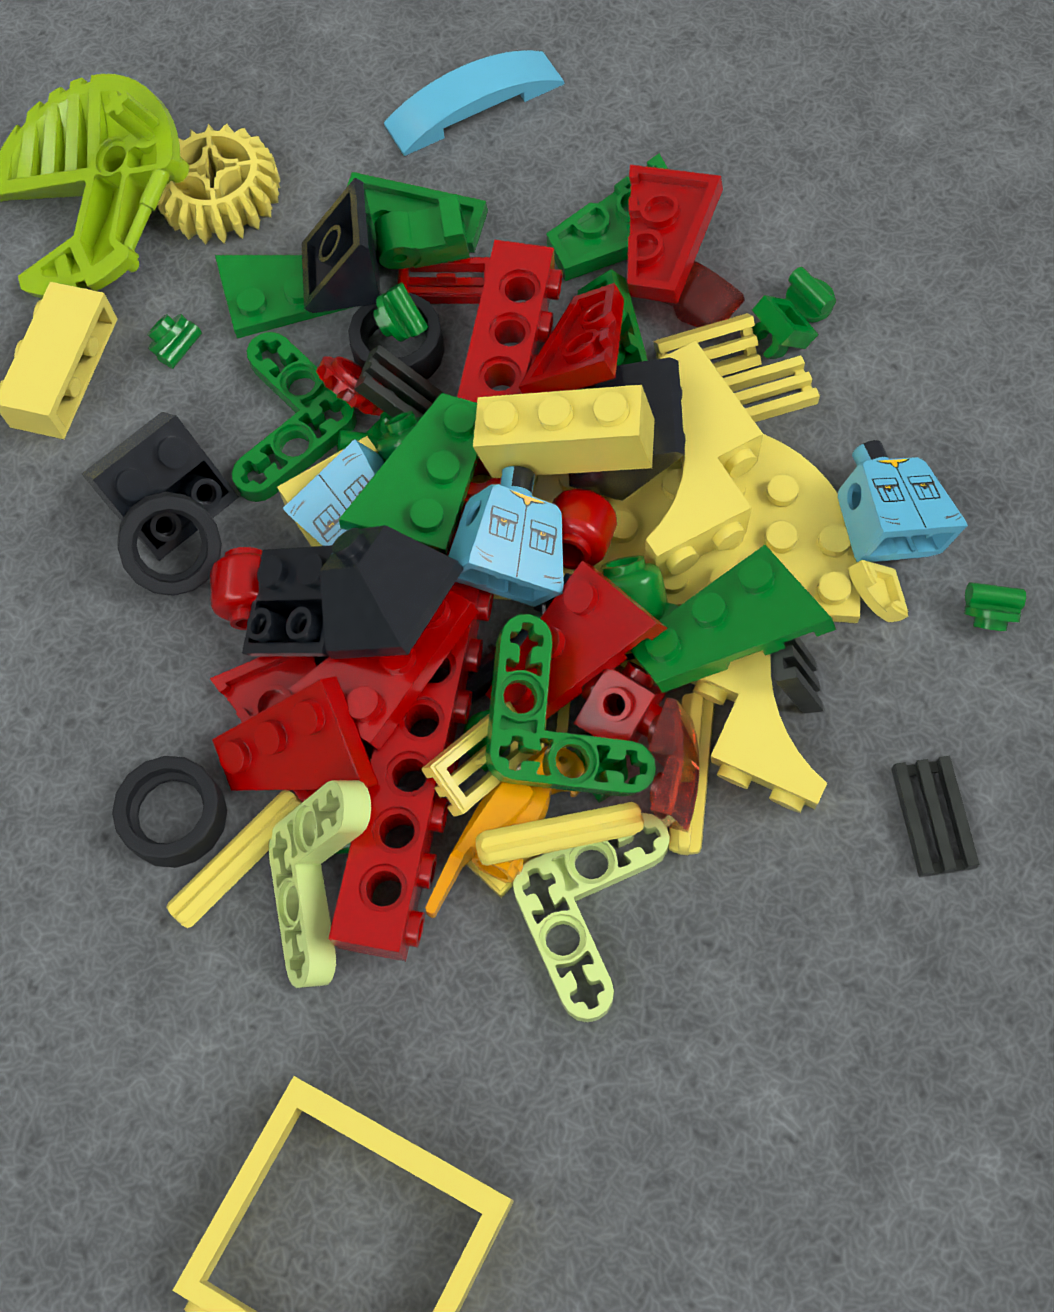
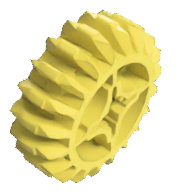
[157,124,280,244]

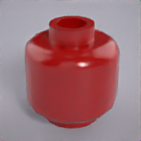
[552,488,617,570]
[210,547,263,630]

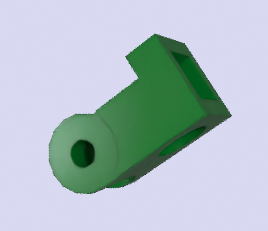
[374,194,470,269]

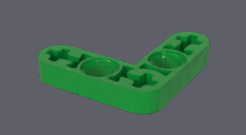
[232,332,357,502]
[485,614,656,797]

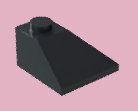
[320,525,463,659]

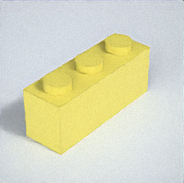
[0,282,117,439]
[473,385,655,478]

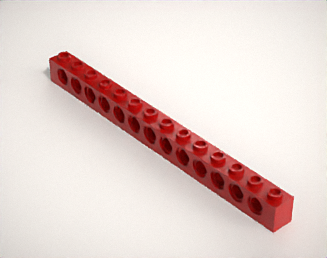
[328,239,563,962]

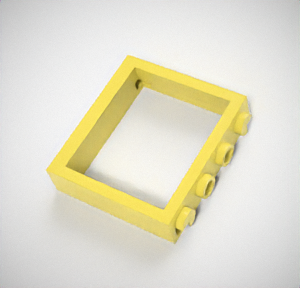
[172,1076,514,1312]

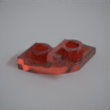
[663,261,745,328]
[648,697,699,833]

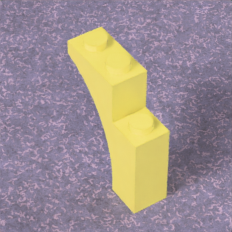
[644,341,763,576]
[691,551,827,813]

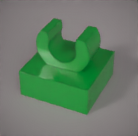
[752,295,819,359]

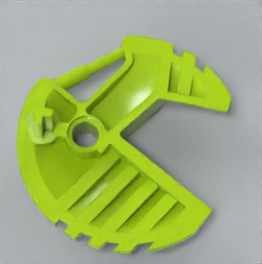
[0,74,189,299]

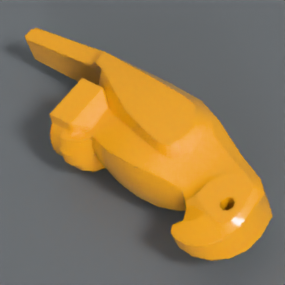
[425,746,585,918]

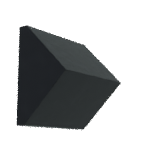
[301,178,381,313]

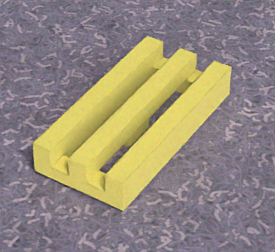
[653,313,762,376]
[723,355,820,422]
[421,701,533,817]

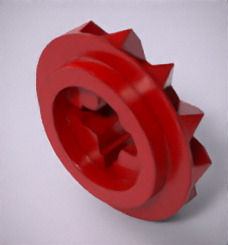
[316,356,384,416]

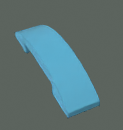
[384,50,564,156]

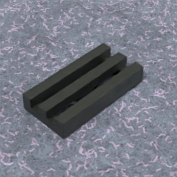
[354,345,445,418]
[771,637,824,713]
[891,755,980,878]

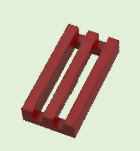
[398,257,490,304]

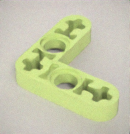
[269,780,371,988]
[513,813,670,1022]

